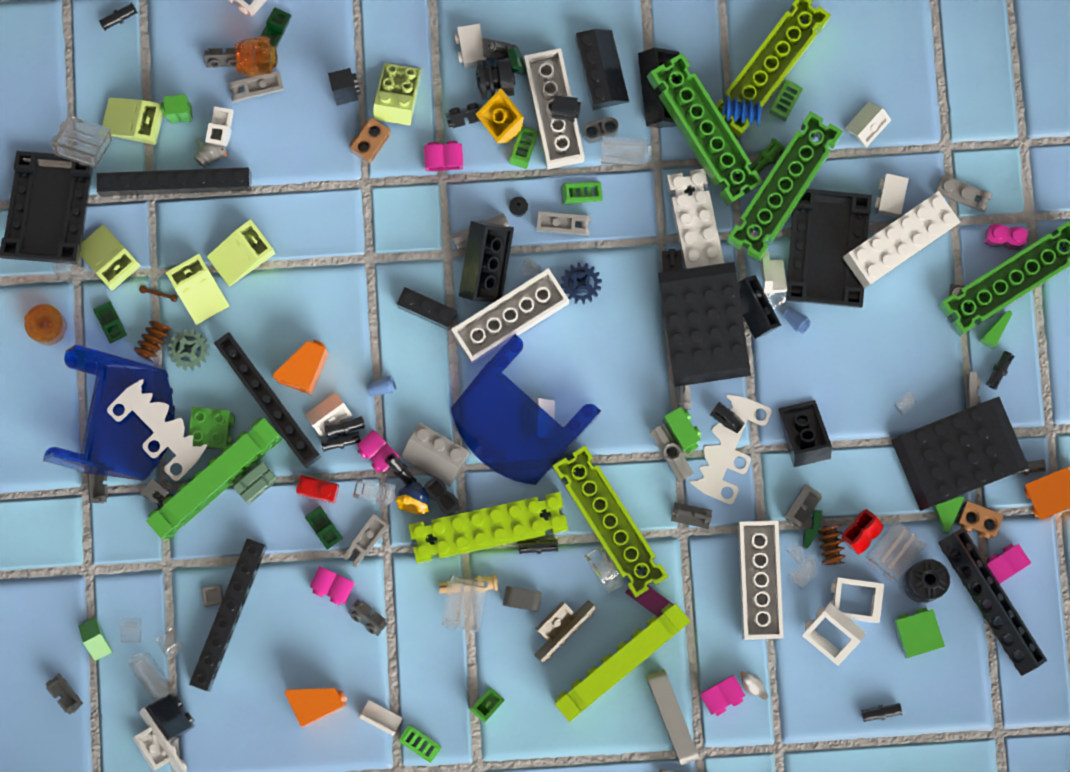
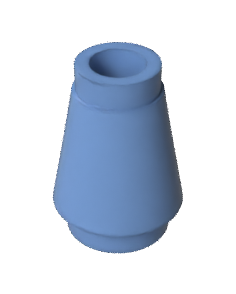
[783,307,812,334]
[366,375,396,396]

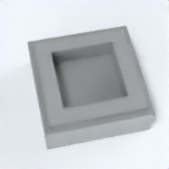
[201,584,223,607]

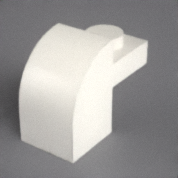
[205,106,234,146]

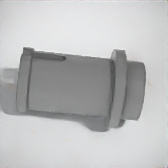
[677,385,692,410]

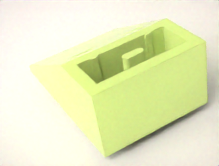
[373,63,421,126]
[100,97,163,145]
[207,219,276,287]
[80,224,141,291]
[166,254,230,325]

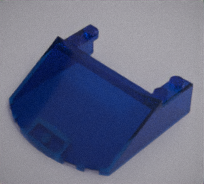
[451,334,601,485]
[43,345,175,481]

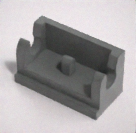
[140,479,174,506]
[783,484,822,529]

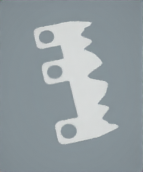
[107,379,207,481]
[690,395,772,504]

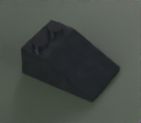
[778,400,832,467]
[145,694,195,741]

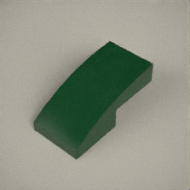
[258,7,291,51]
[507,48,526,75]
[93,301,127,344]
[305,506,343,550]
[802,510,822,550]

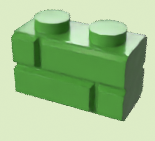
[161,94,193,124]

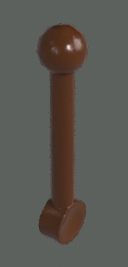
[139,286,178,302]

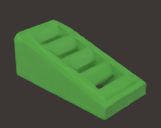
[769,80,803,122]
[509,126,539,169]
[561,182,603,205]
[979,311,1013,348]
[398,725,442,763]

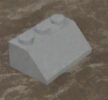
[401,422,470,486]

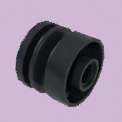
[476,56,516,100]
[903,559,950,603]

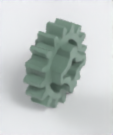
[168,329,210,371]

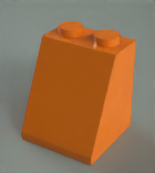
[272,340,329,396]
[1024,466,1070,520]
[284,688,348,727]

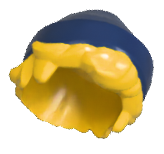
[395,482,430,514]

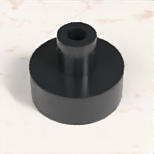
[509,197,528,217]

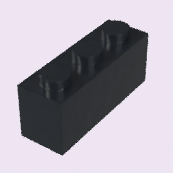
[328,68,361,106]
[738,275,782,339]
[397,287,457,331]

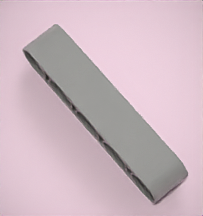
[646,669,699,765]

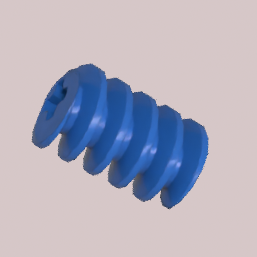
[722,96,762,126]

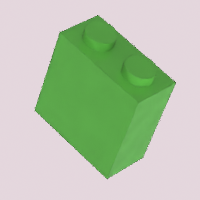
[189,407,235,450]
[662,407,702,454]
[893,607,945,658]

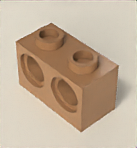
[350,117,391,164]
[956,501,1004,540]

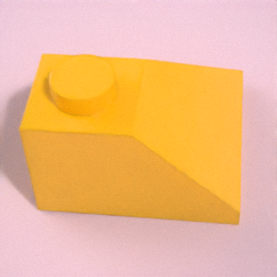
[476,89,524,143]

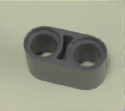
[583,117,618,143]
[503,586,542,612]

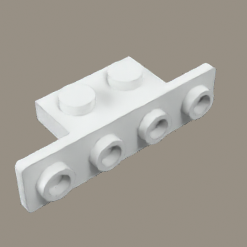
[133,706,187,772]

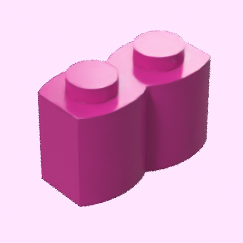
[424,141,463,171]
[984,224,1028,250]
[357,430,401,474]
[986,543,1031,584]
[309,566,355,606]
[700,675,746,716]

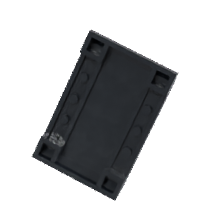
[0,151,93,264]
[786,189,872,308]
[658,262,751,387]
[891,397,1029,511]

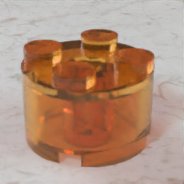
[235,36,278,77]
[24,304,67,346]

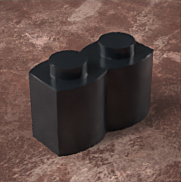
[552,94,581,122]
[424,476,460,516]

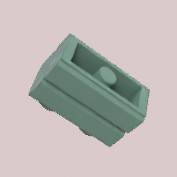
[233,461,278,505]

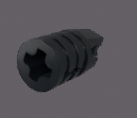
[709,401,745,433]

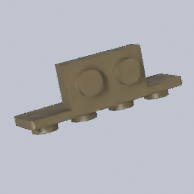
[534,600,597,663]

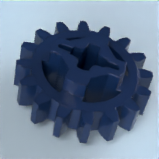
[561,262,602,304]

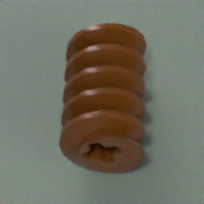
[133,320,172,363]
[818,524,846,565]

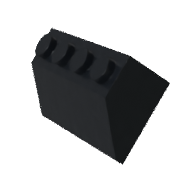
[575,29,629,110]
[638,47,680,128]
[458,221,514,302]

